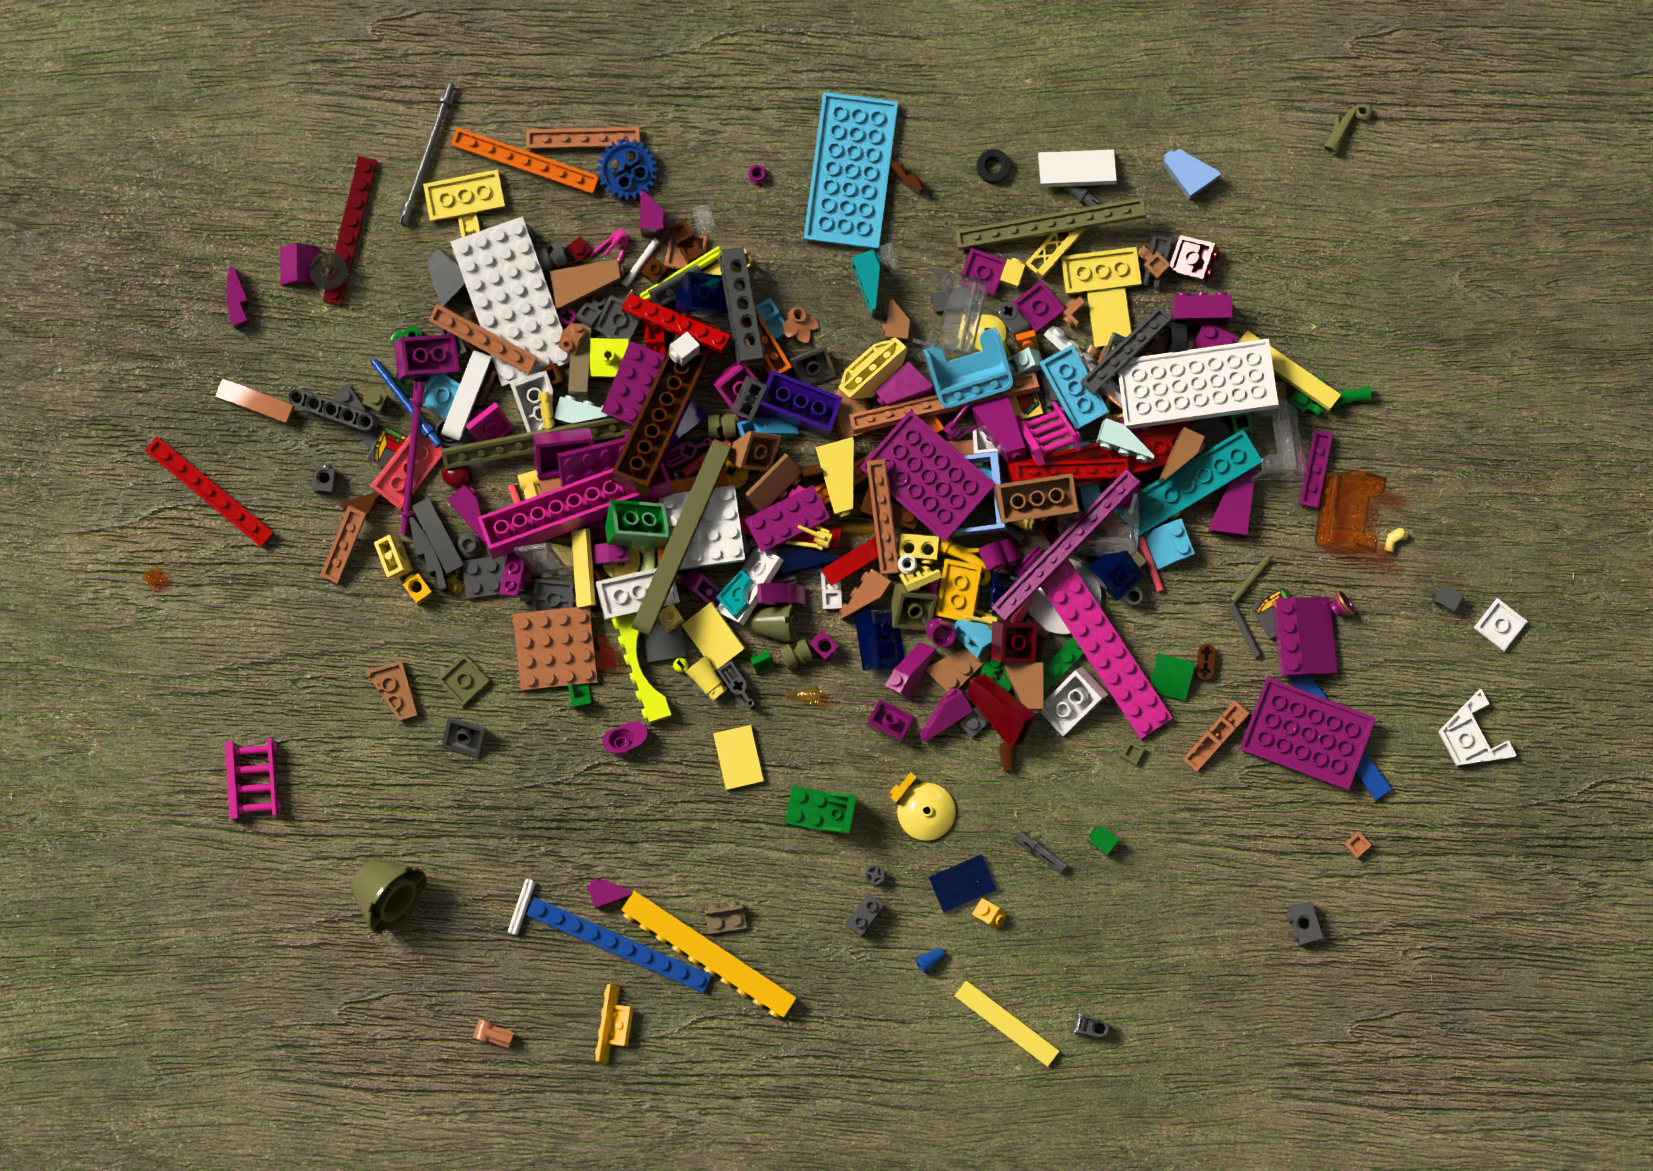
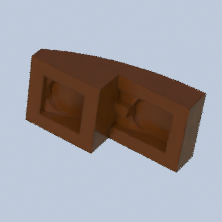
[668,220,704,265]

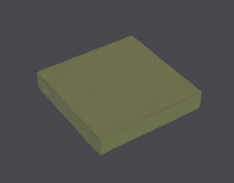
[436,653,491,708]

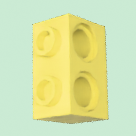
[899,533,939,565]

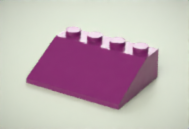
[1272,597,1338,678]

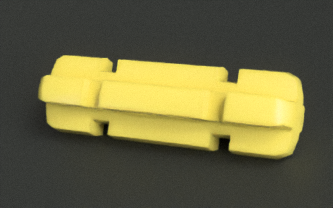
[538,391,555,429]

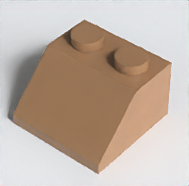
[728,431,782,472]

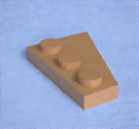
[925,648,991,692]
[365,660,418,721]

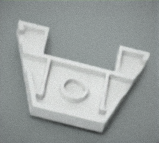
[1438,689,1517,766]

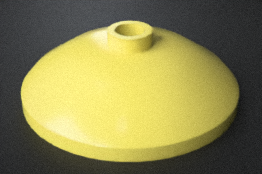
[898,783,956,841]

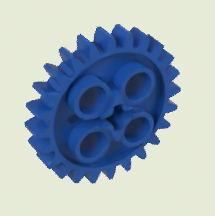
[596,138,658,200]

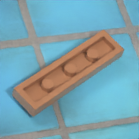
[320,505,367,583]

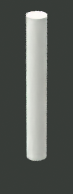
[621,238,660,288]

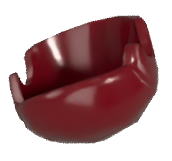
[441,465,473,490]

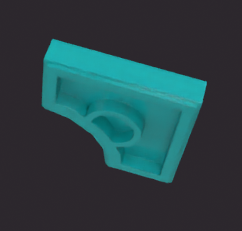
[716,569,754,620]

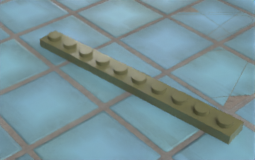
[956,197,1146,251]
[441,416,632,469]

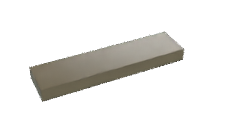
[568,323,592,395]

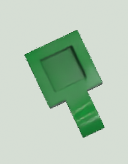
[1288,390,1323,418]

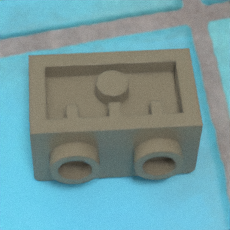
[705,902,747,934]

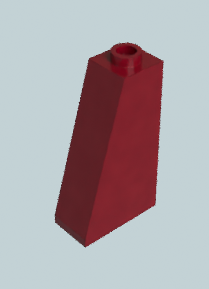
[967,673,1036,749]

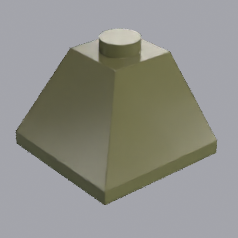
[891,584,938,631]

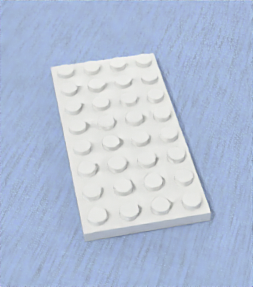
[450,216,571,386]
[1118,339,1279,429]

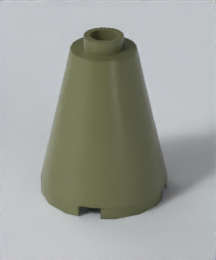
[743,604,797,642]

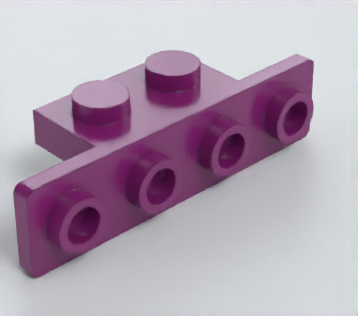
[499,546,535,597]

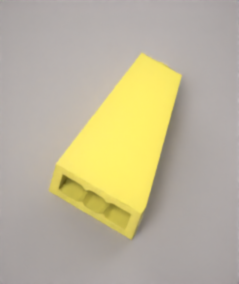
[816,437,854,517]

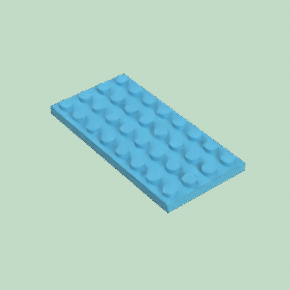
[803,92,898,250]

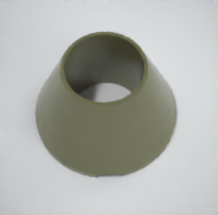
[351,859,427,935]

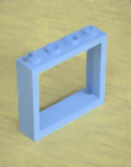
[936,452,1007,537]

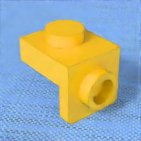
[972,898,1007,930]

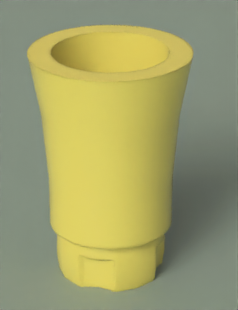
[685,655,727,700]

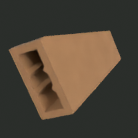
[550,259,624,312]

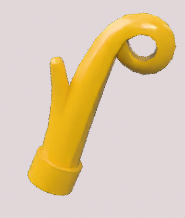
[938,539,991,586]

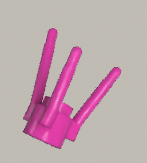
[589,229,630,264]

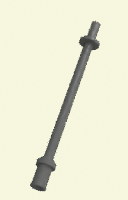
[397,82,455,226]

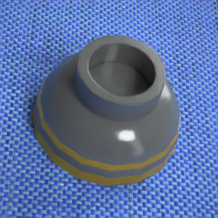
[455,533,483,560]

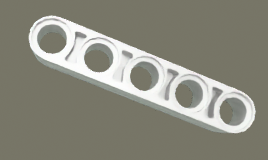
[441,350,492,441]

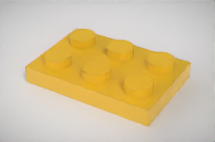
[935,558,983,622]

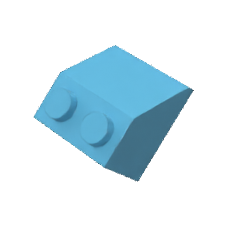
[1144,518,1195,570]

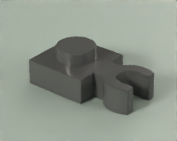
[575,293,606,328]

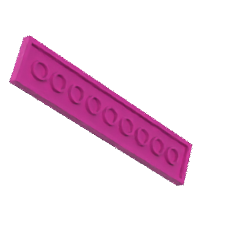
[1041,559,1172,739]

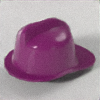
[602,721,648,757]

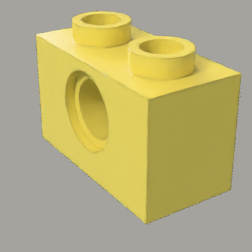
[374,535,413,579]

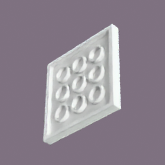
[659,485,745,570]

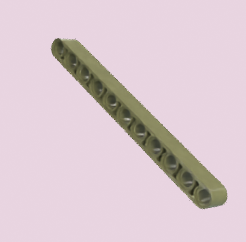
[632,439,732,635]

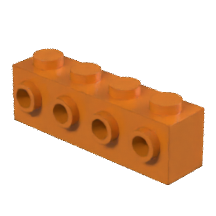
[742,306,792,376]

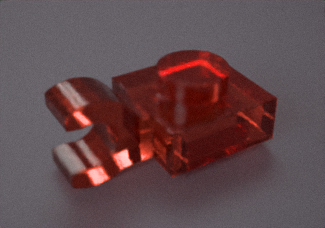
[595,636,617,671]

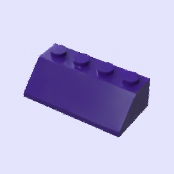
[756,370,843,437]

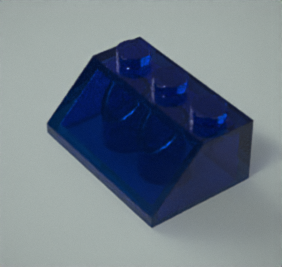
[676,272,736,317]
[854,610,904,671]

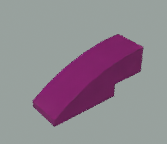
[226,265,250,329]
[757,583,806,606]

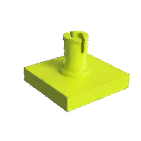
[590,338,629,378]

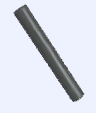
[1229,604,1261,658]

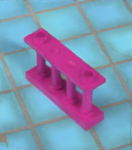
[1015,401,1082,467]
[225,738,281,820]

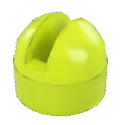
[673,658,689,673]

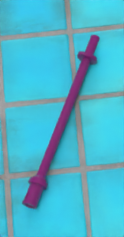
[398,381,426,534]

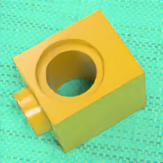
[403,574,433,605]

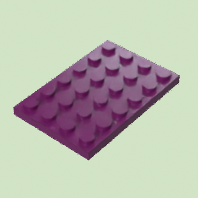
[860,410,996,543]
[1240,677,1376,790]

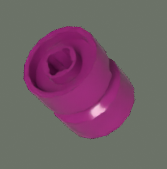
[925,618,956,648]

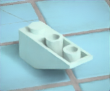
[1007,347,1043,377]
[554,395,612,425]
[1096,418,1154,463]

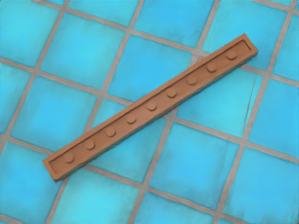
[849,371,1040,434]

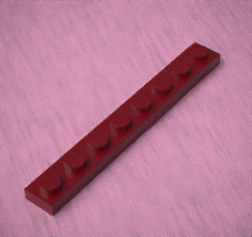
[322,156,377,306]

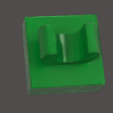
[750,649,775,675]

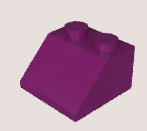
[640,191,668,237]

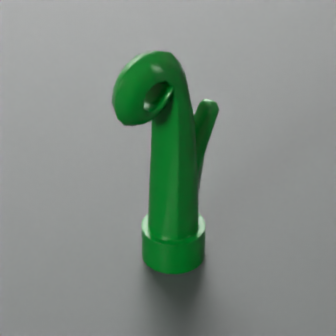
[1316,377,1371,409]

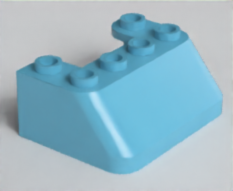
[923,327,1013,408]

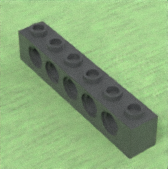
[718,247,765,365]

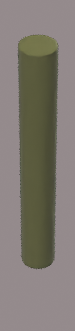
[1230,555,1272,604]

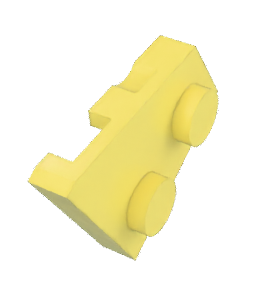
[898,564,942,592]

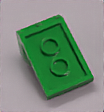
[785,785,857,836]

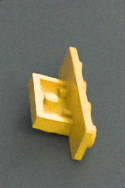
[595,984,634,1063]

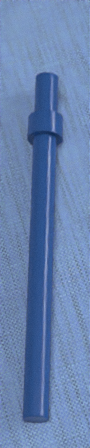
[371,359,442,448]

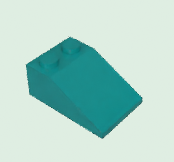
[851,249,882,317]

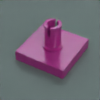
[465,402,514,442]

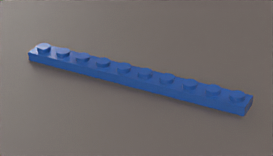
[526,897,712,993]

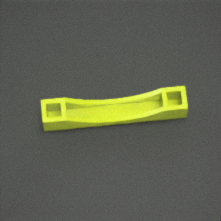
[612,613,672,724]

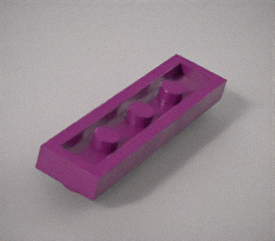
[1298,430,1333,509]

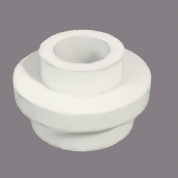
[898,554,917,574]

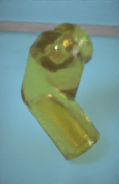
[447,568,463,595]

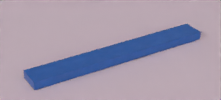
[1288,676,1391,801]

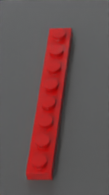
[145,437,274,548]

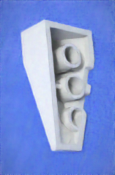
[509,371,553,433]

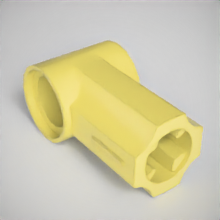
[517,470,541,499]

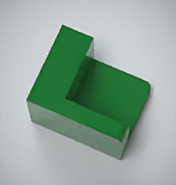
[568,683,592,709]

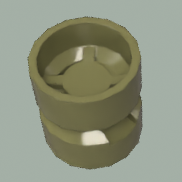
[708,414,736,440]
[779,637,813,671]

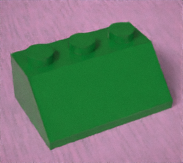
[605,500,669,548]

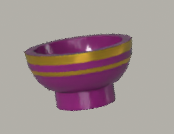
[1330,591,1355,617]

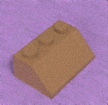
[745,453,802,512]

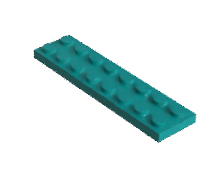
[1114,429,1263,541]

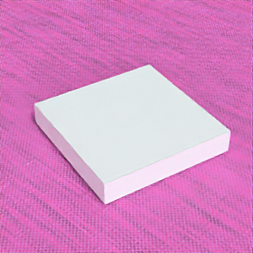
[1473,598,1528,652]

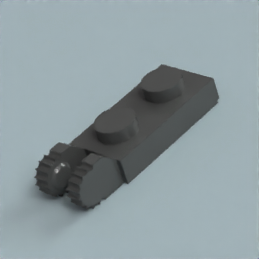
[1142,234,1172,290]

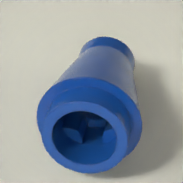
[915,947,945,973]

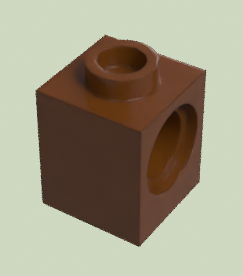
[641,256,668,285]

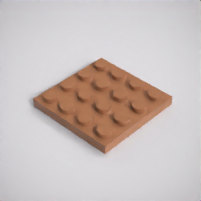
[513,606,598,690]

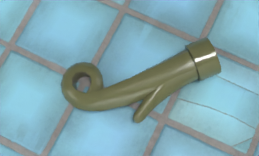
[1324,104,1372,155]

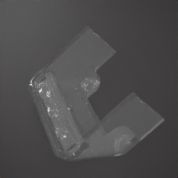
[913,268,988,355]
[1057,494,1140,557]

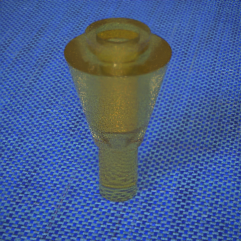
[785,686,821,705]

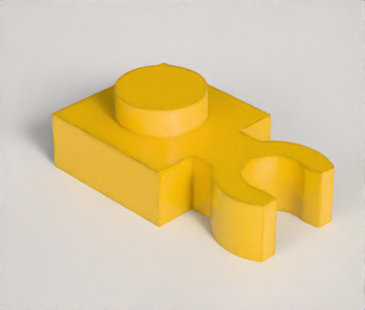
[890,772,916,804]

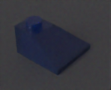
[1088,551,1145,602]

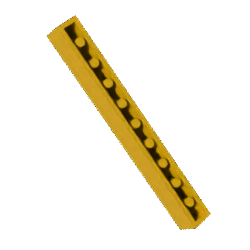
[622,891,796,1019]

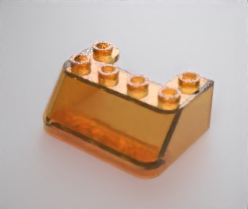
[1315,471,1387,553]

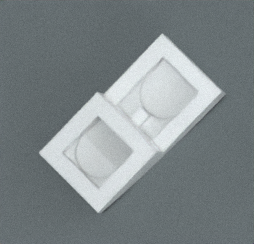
[821,572,842,609]

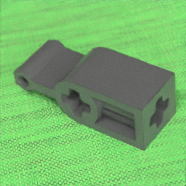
[717,661,755,710]

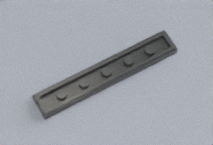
[1080,306,1173,395]

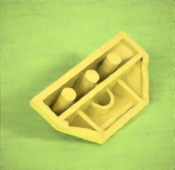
[839,337,908,399]

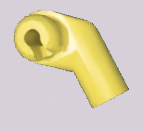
[1384,528,1408,553]

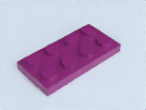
[601,341,666,425]
[557,437,628,487]
[745,485,831,554]

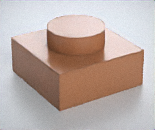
[1344,831,1371,859]

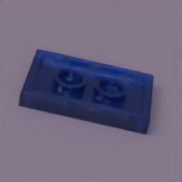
[928,854,997,913]

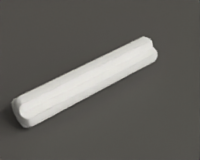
[508,879,535,935]

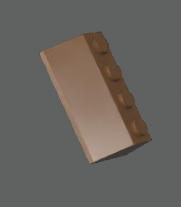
[994,473,1079,523]

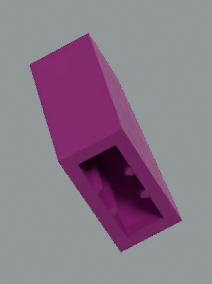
[874,361,936,407]

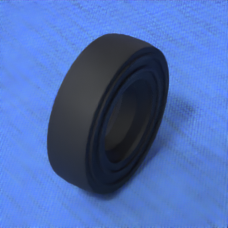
[977,149,1011,184]

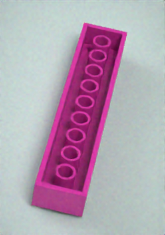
[477,462,674,559]

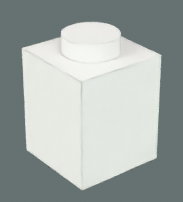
[669,332,700,366]

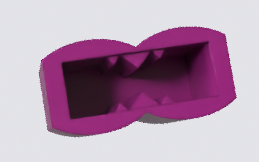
[978,538,1021,572]

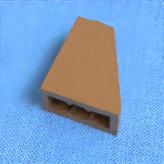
[1003,662,1043,714]

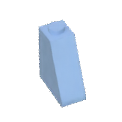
[1162,149,1221,200]

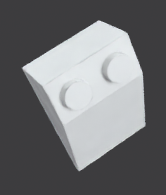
[1040,666,1109,736]

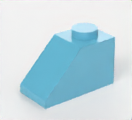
[954,620,992,659]

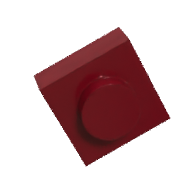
[565,237,592,264]

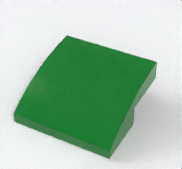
[1150,653,1195,701]

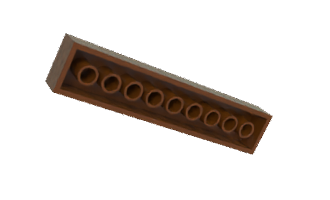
[611,313,721,496]

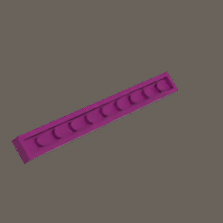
[991,469,1141,621]

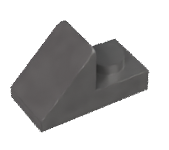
[959,706,989,738]

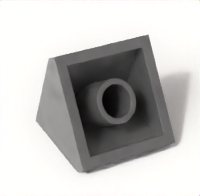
[790,345,836,386]
[442,716,488,758]

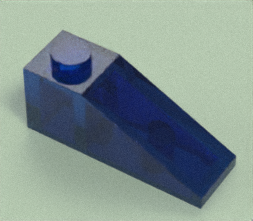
[776,545,838,576]

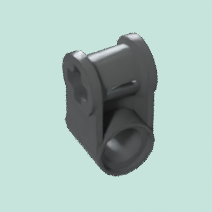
[998,303,1031,340]
[1070,1012,1108,1038]

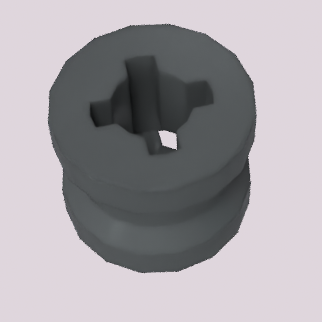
[865,865,885,886]

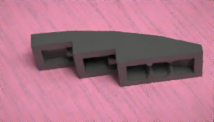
[412,497,464,574]
[409,517,448,592]

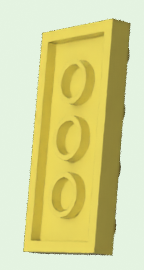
[423,169,505,222]
[1061,247,1142,295]

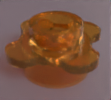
[142,566,165,589]

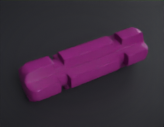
[1012,546,1044,578]

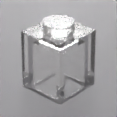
[691,204,716,235]

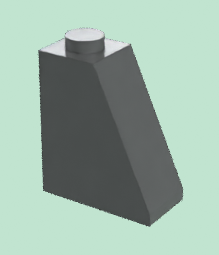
[425,248,467,309]

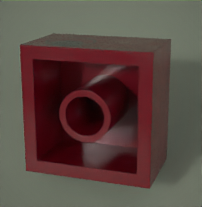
[991,622,1037,662]

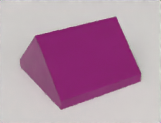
[280,243,319,285]
[867,700,914,743]

